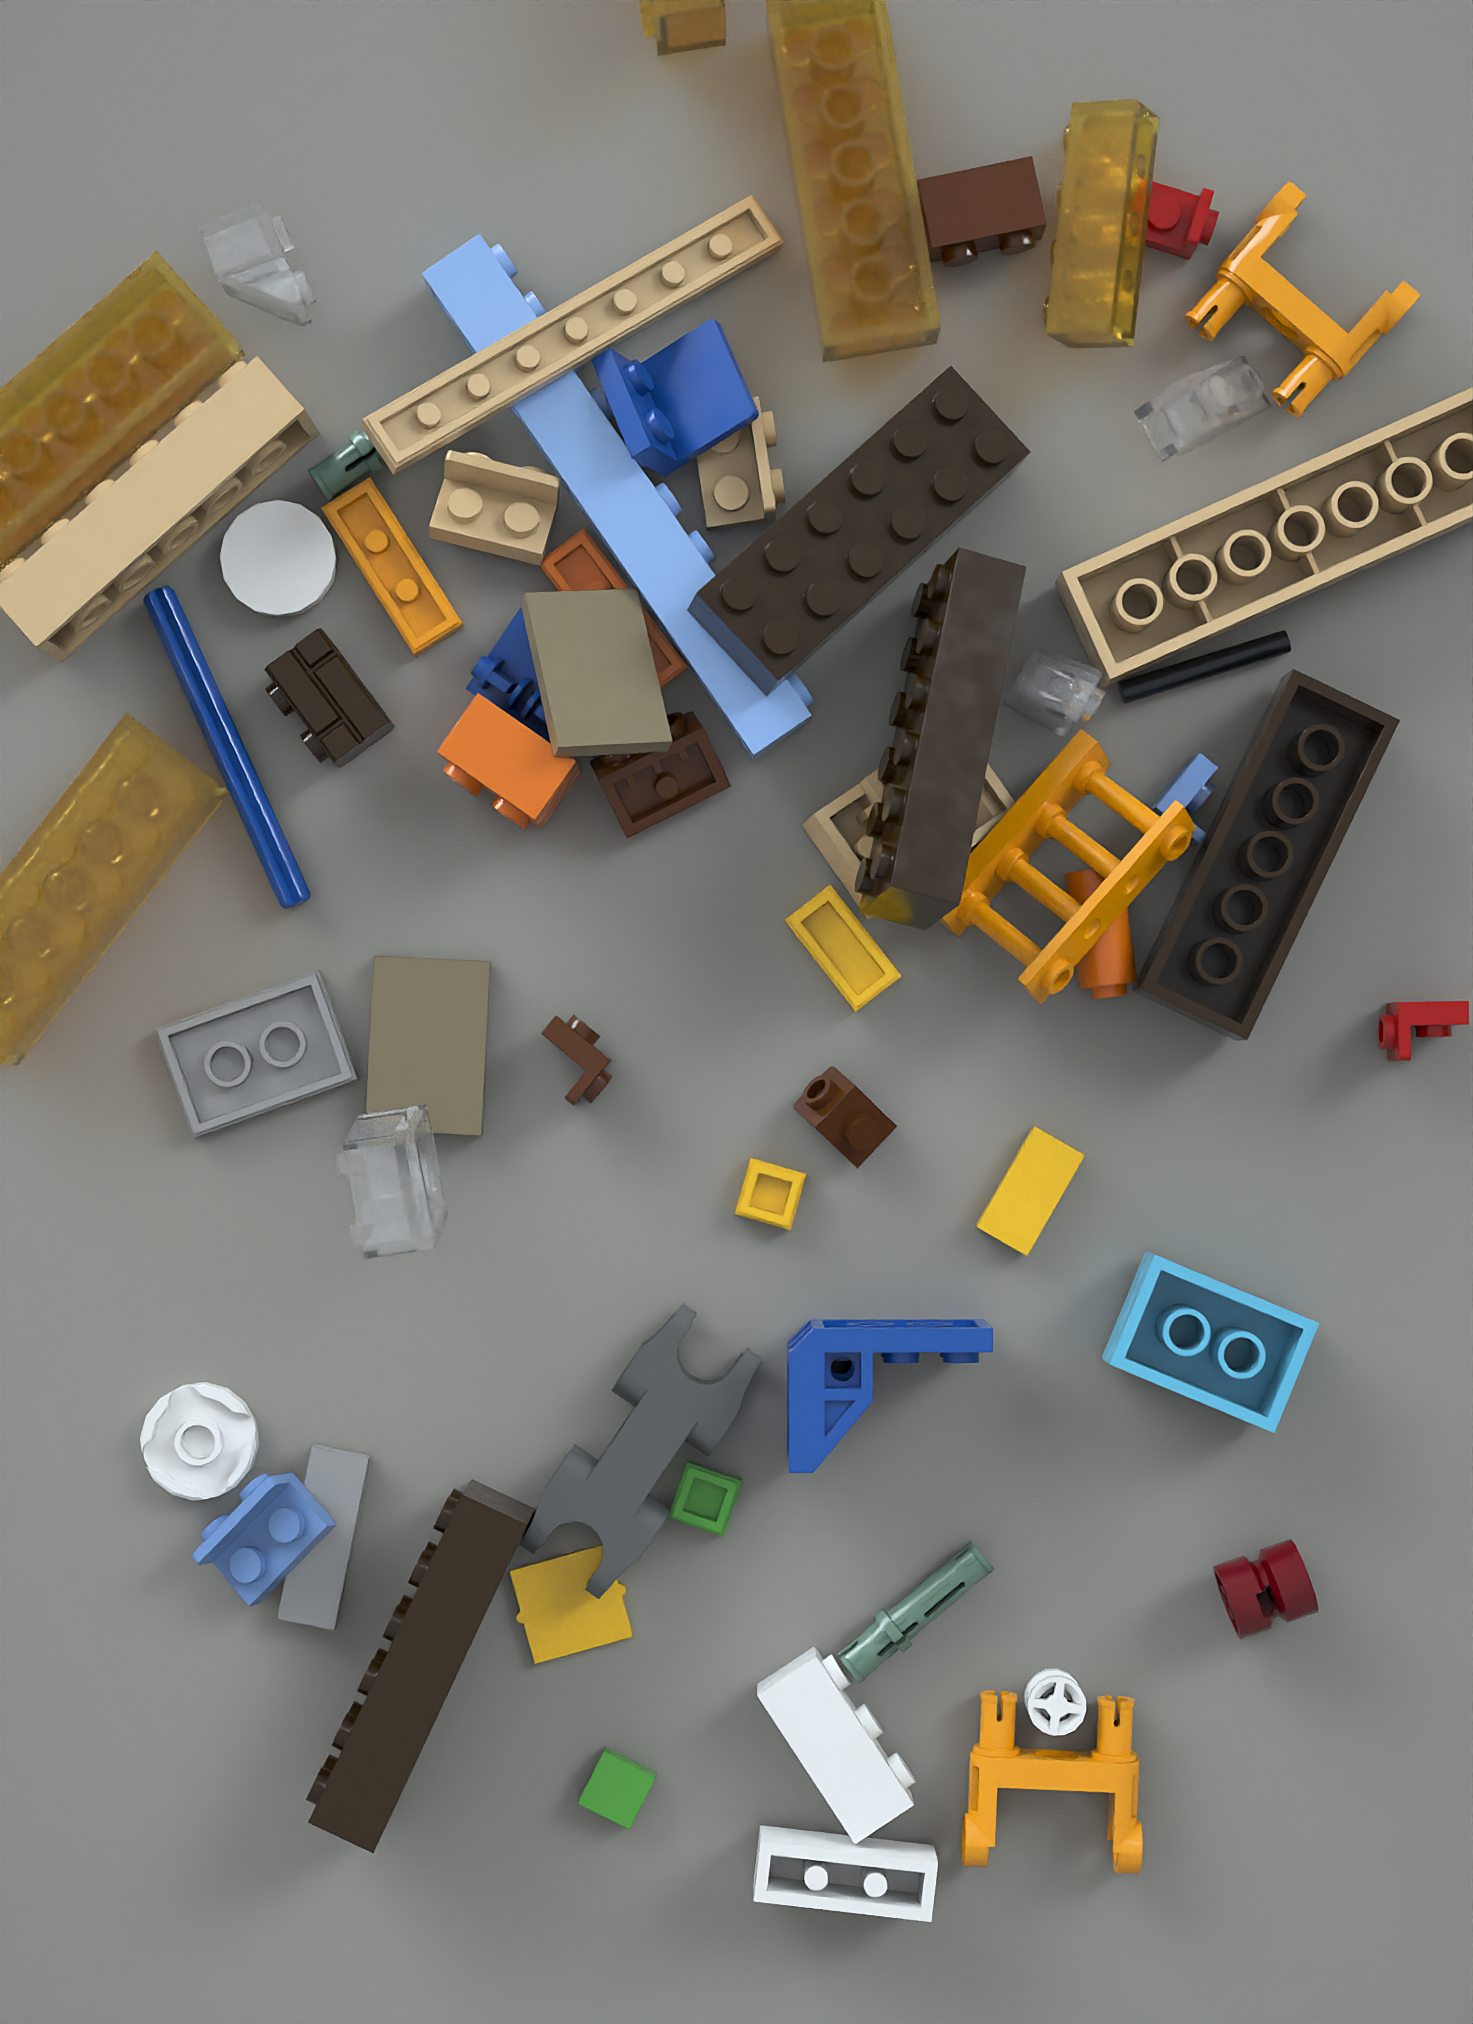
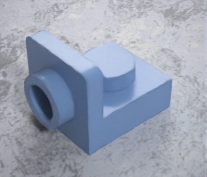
[1149,753,1218,847]

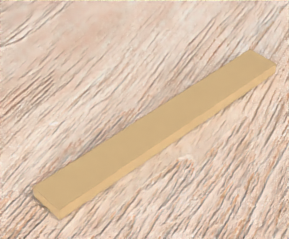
[361,195,784,475]

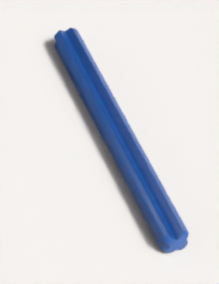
[143,586,310,909]

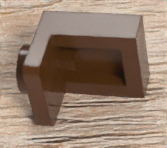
[541,1014,613,1106]
[794,1066,897,1169]

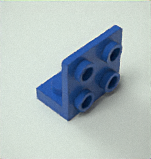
[591,319,759,477]

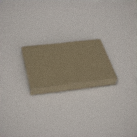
[521,589,673,757]
[365,956,492,1136]

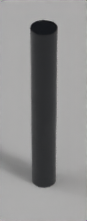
[1118,630,1291,704]

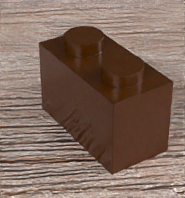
[915,156,1047,267]

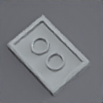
[154,970,359,1138]

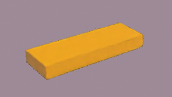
[321,477,464,657]

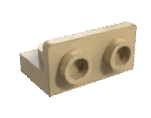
[696,396,786,531]
[429,450,561,566]

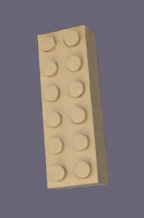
[0,356,320,663]

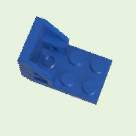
[787,1319,993,1473]

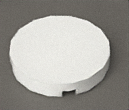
[220,500,337,617]
[140,1382,259,1501]

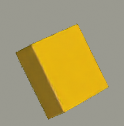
[735,1158,806,1230]

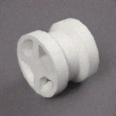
[1024,1668,1086,1736]

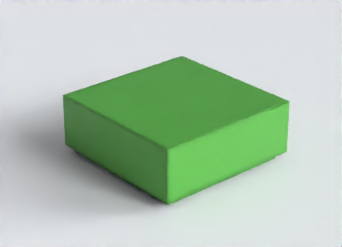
[668,1460,742,1537]
[577,1747,656,1830]

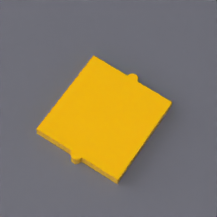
[509,1544,633,1664]

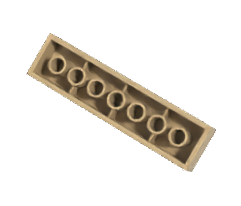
[1055,387,1473,688]

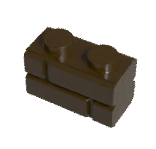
[264,628,395,768]

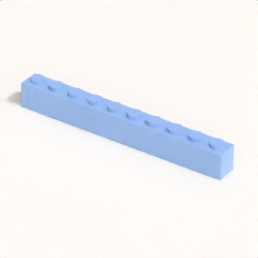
[422,234,814,761]

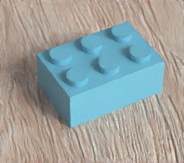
[1102,1251,1319,1433]

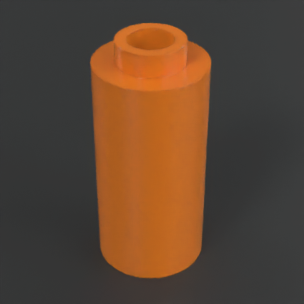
[1064,869,1137,999]

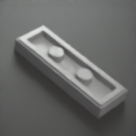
[277,1444,371,1630]

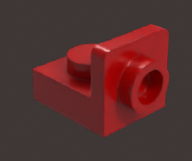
[1124,179,1219,260]
[1378,1001,1469,1061]

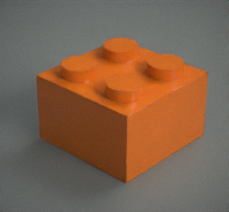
[437,693,582,830]

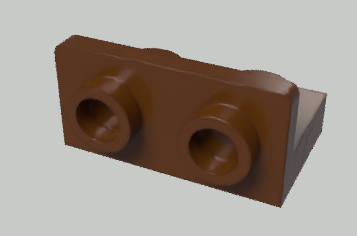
[590,711,731,838]

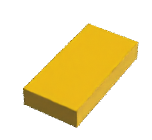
[784,885,901,1012]
[975,1126,1085,1256]

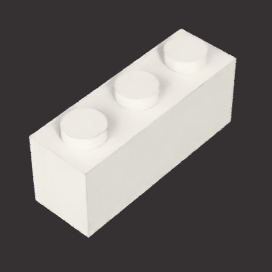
[757,1646,916,1844]
[753,1825,938,1922]

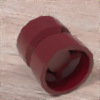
[1213,1539,1319,1639]

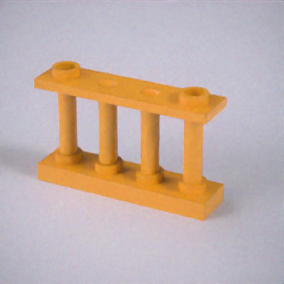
[939,729,1197,1005]

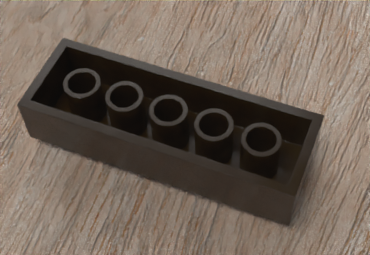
[687,366,1030,697]
[855,547,1026,930]
[1131,669,1400,1041]
[306,1479,535,1853]

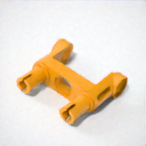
[1184,181,1421,418]
[961,1690,1143,1874]

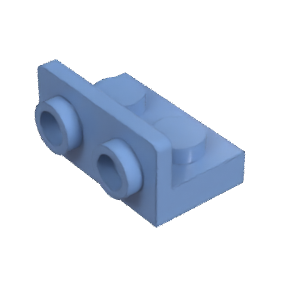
[191,1472,337,1606]

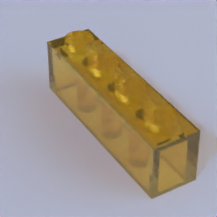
[1043,98,1160,348]

